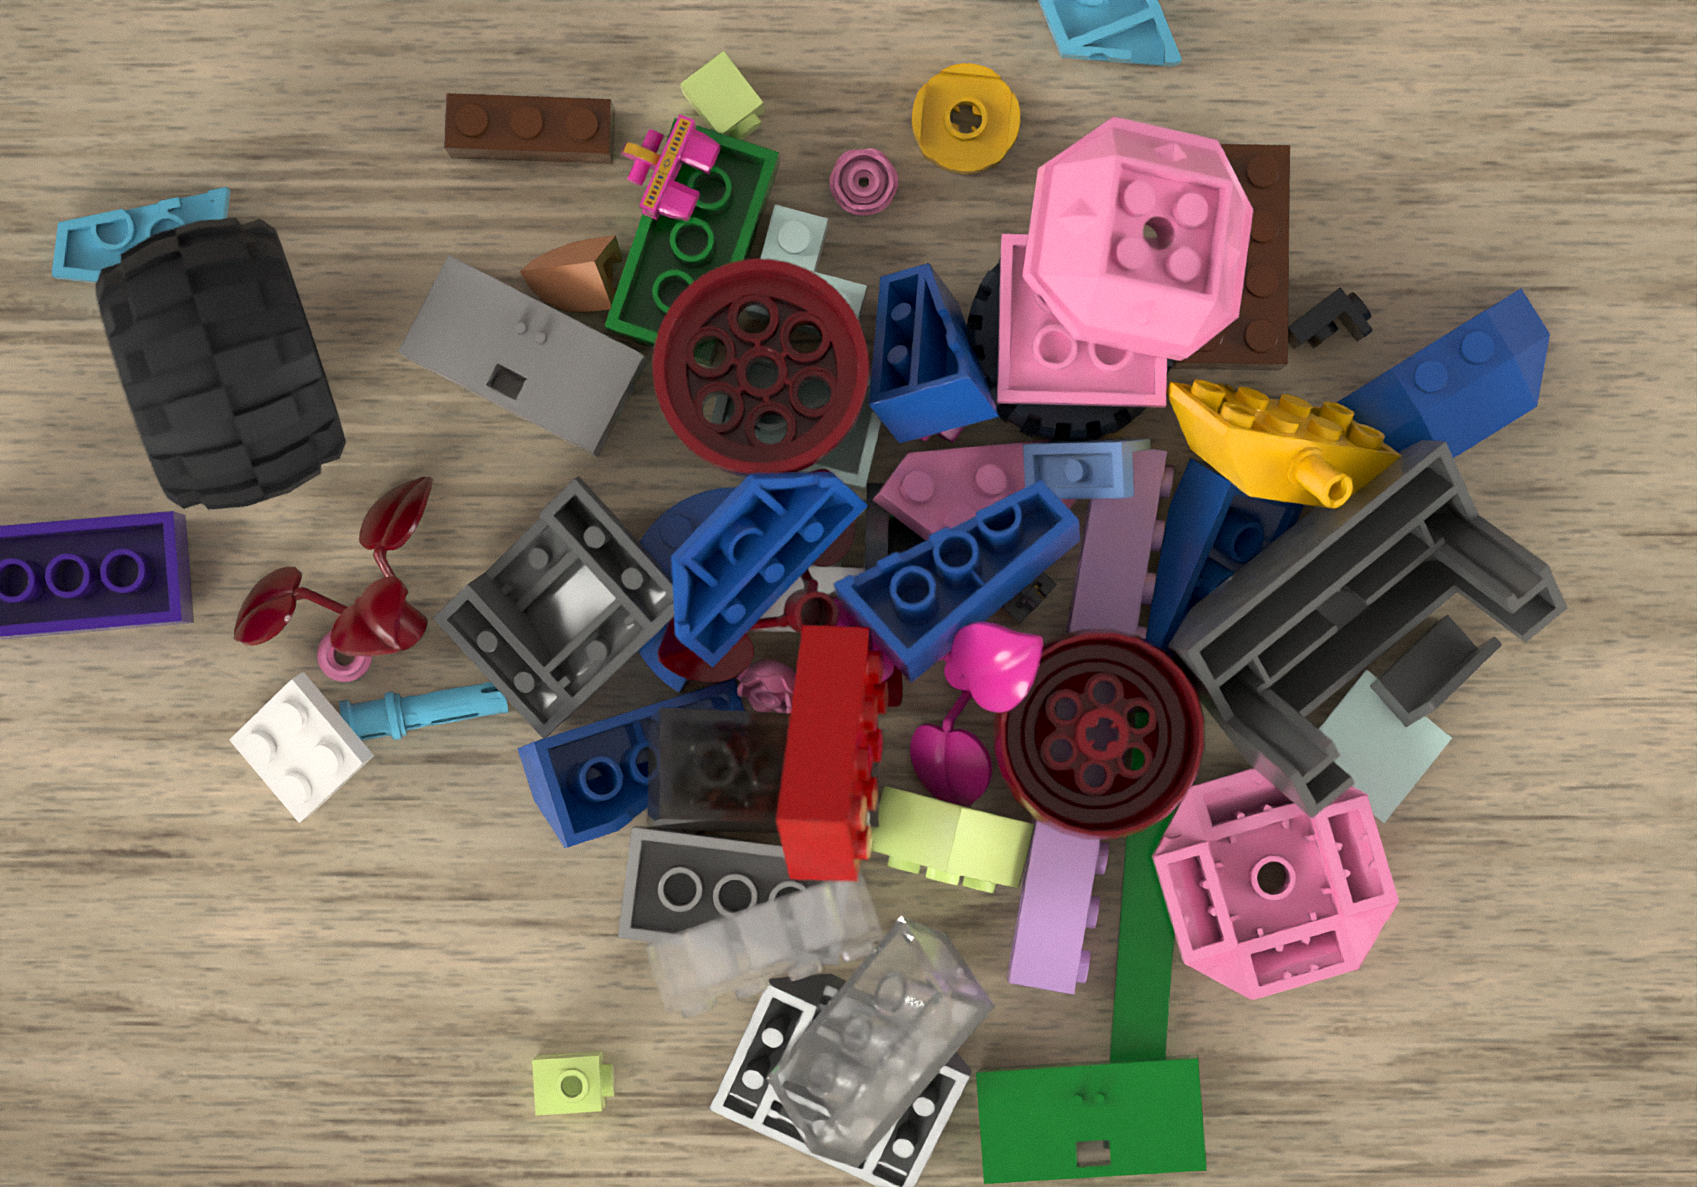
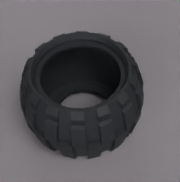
[95,218,346,510]

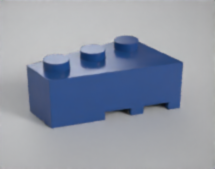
[869,263,999,443]

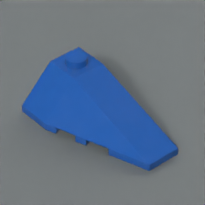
[1145,458,1305,660]

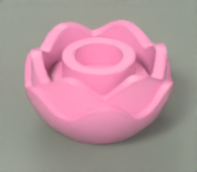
[829,148,898,216]
[737,659,796,718]

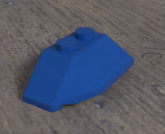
[1336,289,1550,458]
[672,472,868,667]

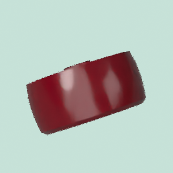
[993,629,1205,840]

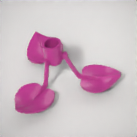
[833,597,1043,808]

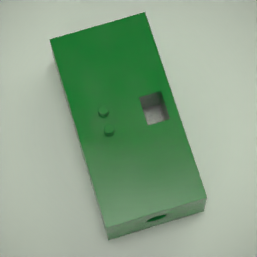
[976,1054,1207,1184]

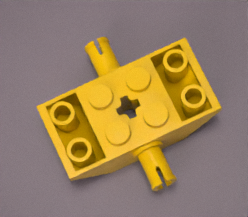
[1166,379,1402,509]

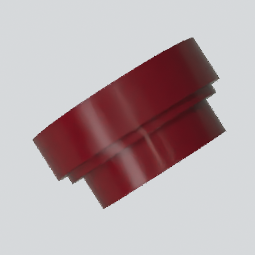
[652,259,869,477]

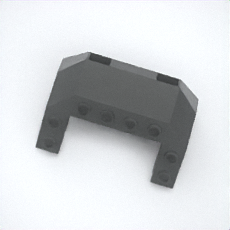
[1168,440,1567,818]

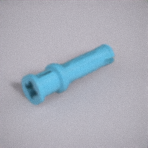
[339,681,509,741]

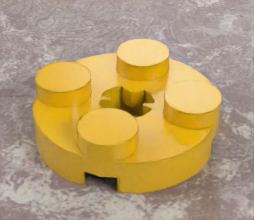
[911,63,1021,175]

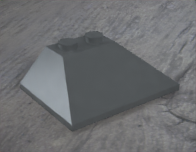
[433,476,674,739]
[709,974,972,1187]

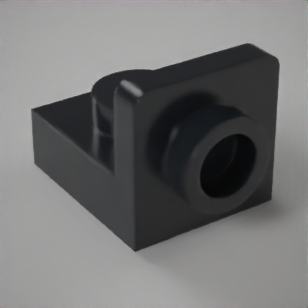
[1288,287,1373,349]

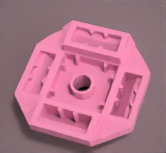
[1022,116,1253,361]
[1152,768,1399,1000]

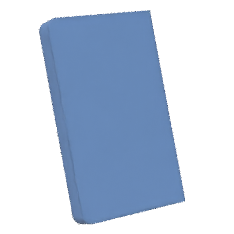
[1023,438,1151,499]

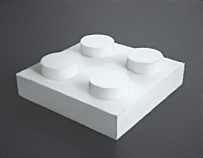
[230,672,374,823]

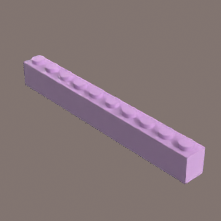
[1006,449,1174,994]

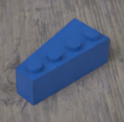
[833,480,1080,683]

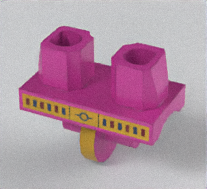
[621,114,721,221]

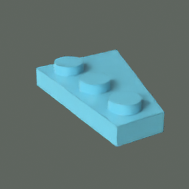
[52,187,231,283]

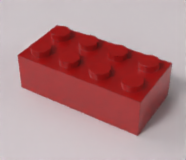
[777,625,888,882]

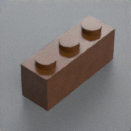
[444,93,615,164]

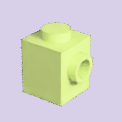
[532,1051,614,1115]

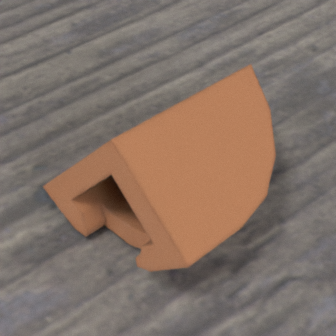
[520,235,622,313]

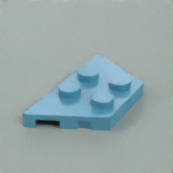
[1038,0,1182,67]

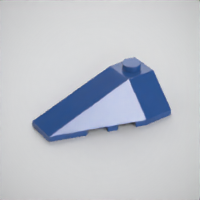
[517,678,751,848]

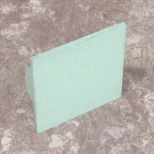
[1319,669,1452,823]

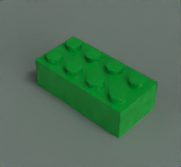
[605,118,780,368]

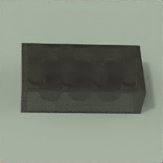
[647,708,879,833]

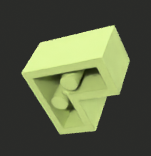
[871,785,1035,894]

